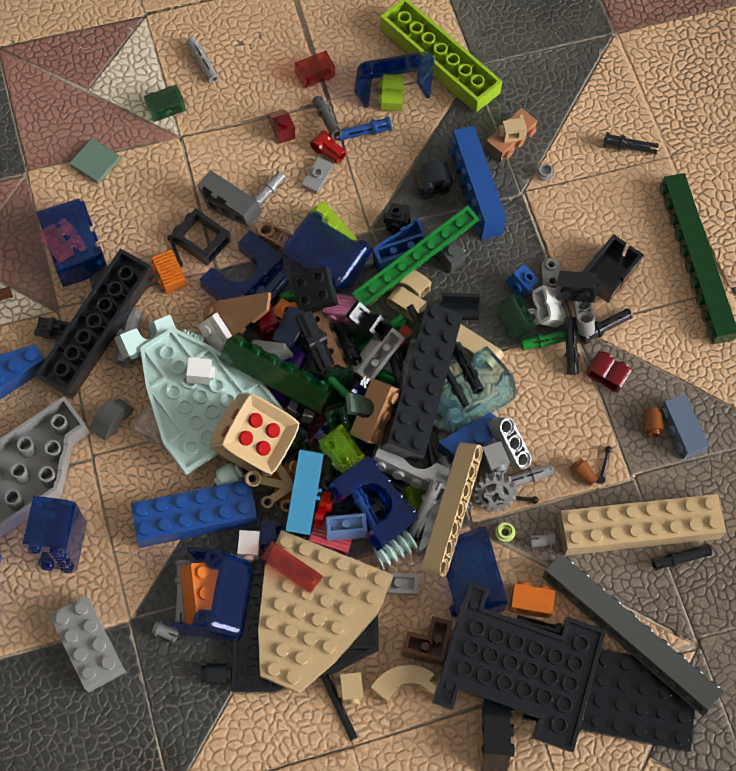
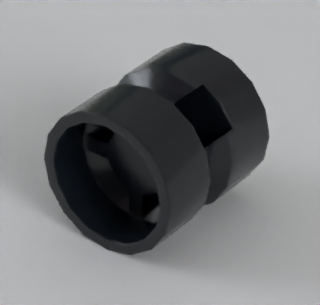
[285,398,316,430]

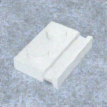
[198,313,232,353]

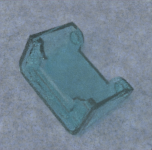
[437,346,517,433]

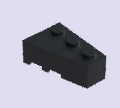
[481,699,515,771]

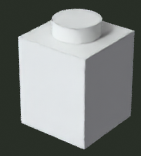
[186,357,216,385]
[237,530,261,563]

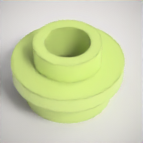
[495,522,515,542]

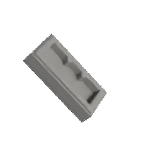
[302,157,334,194]

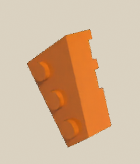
[180,561,227,629]

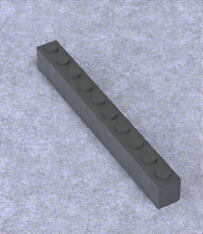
[542,554,724,716]

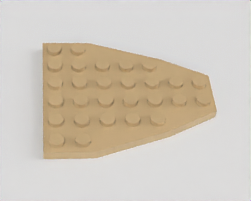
[258,530,394,693]

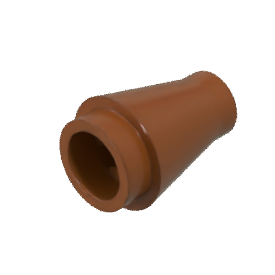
[569,457,598,486]

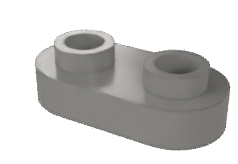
[541,258,560,288]

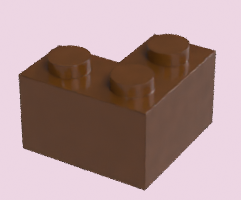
[402,616,452,666]

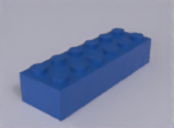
[449,126,506,240]
[131,479,258,548]

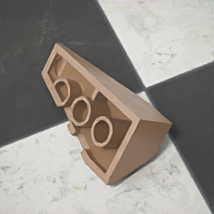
[204,292,271,336]

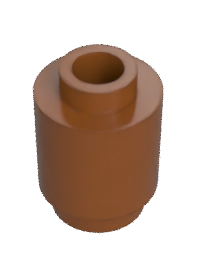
[643,407,664,437]

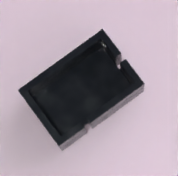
[582,234,644,303]

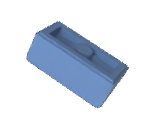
[325,513,367,541]

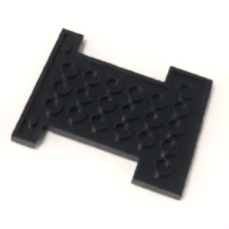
[432,582,606,753]

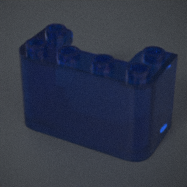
[36,198,107,287]
[22,496,87,573]

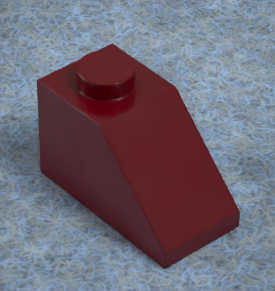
[267,109,296,144]

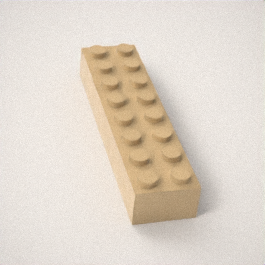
[558,494,726,556]

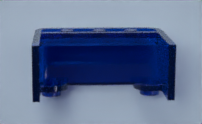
[354,51,434,108]
[171,546,253,640]

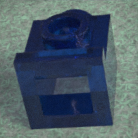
[259,521,282,553]

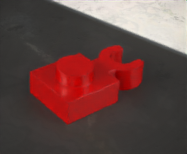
[314,491,333,528]

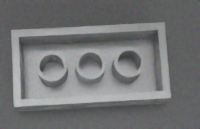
[49,595,126,693]

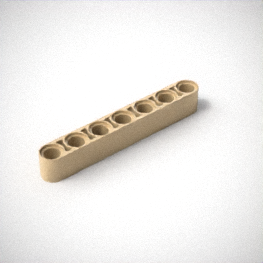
[386,286,504,371]
[422,442,483,577]

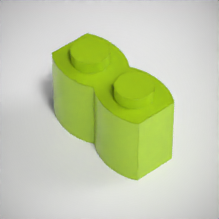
[378,74,404,111]

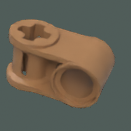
[257,221,293,253]

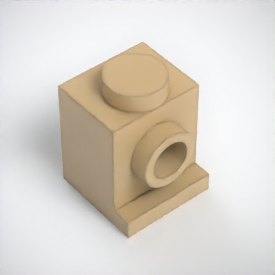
[498,114,527,143]

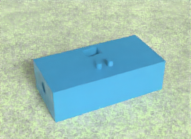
[286,449,324,535]

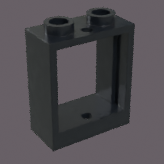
[172,208,231,266]

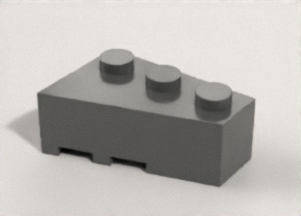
[197,170,262,227]

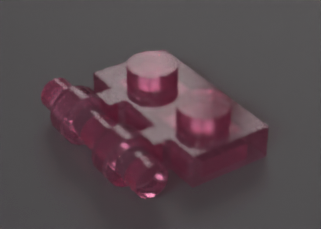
[37,219,86,264]

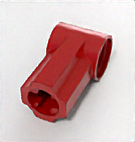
[310,130,347,164]

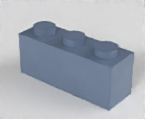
[660,394,709,459]

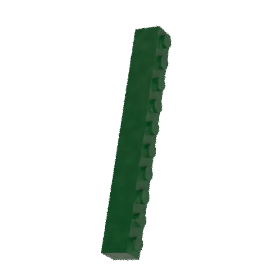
[659,173,736,344]

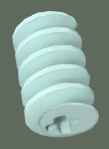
[373,530,418,570]

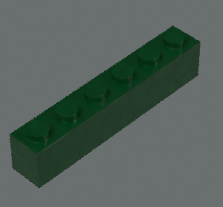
[219,335,335,414]

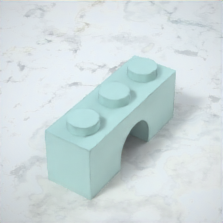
[114,315,176,360]

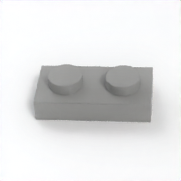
[387,572,419,596]

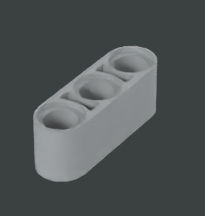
[573,301,595,337]
[489,417,531,469]

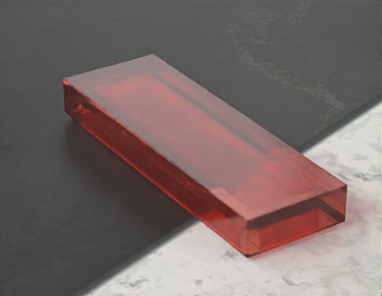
[261,542,323,594]

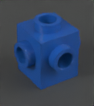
[505,264,539,298]

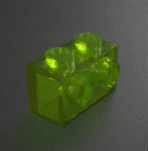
[318,424,365,474]

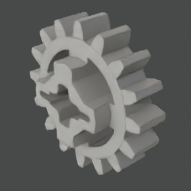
[474,472,517,512]

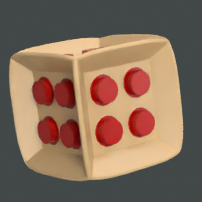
[209,392,300,477]

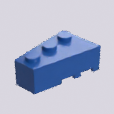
[373,217,427,273]
[0,344,45,399]
[437,412,496,462]

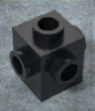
[383,203,411,232]

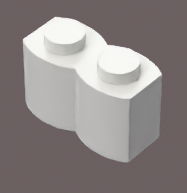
[532,285,566,328]

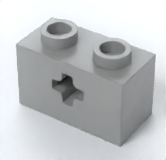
[480,441,510,476]

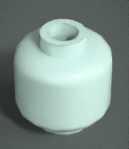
[214,462,245,485]

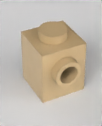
[337,672,364,706]

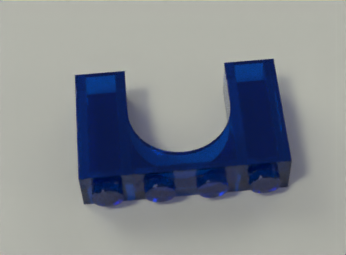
[199,231,284,301]
[327,455,419,552]

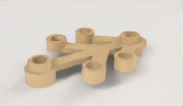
[244,460,319,512]

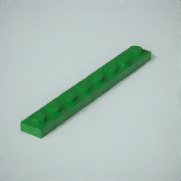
[352,205,480,307]

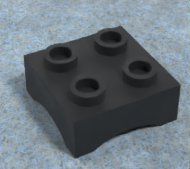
[291,266,339,312]

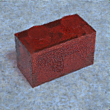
[295,51,335,89]

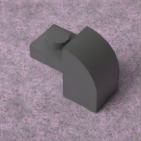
[89,398,134,440]

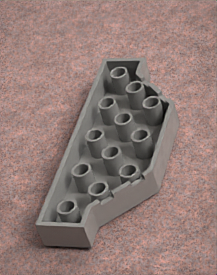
[0,396,90,538]

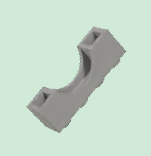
[369,440,451,498]

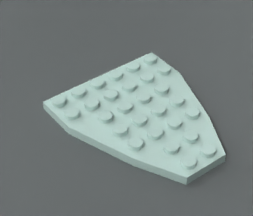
[140,327,283,475]

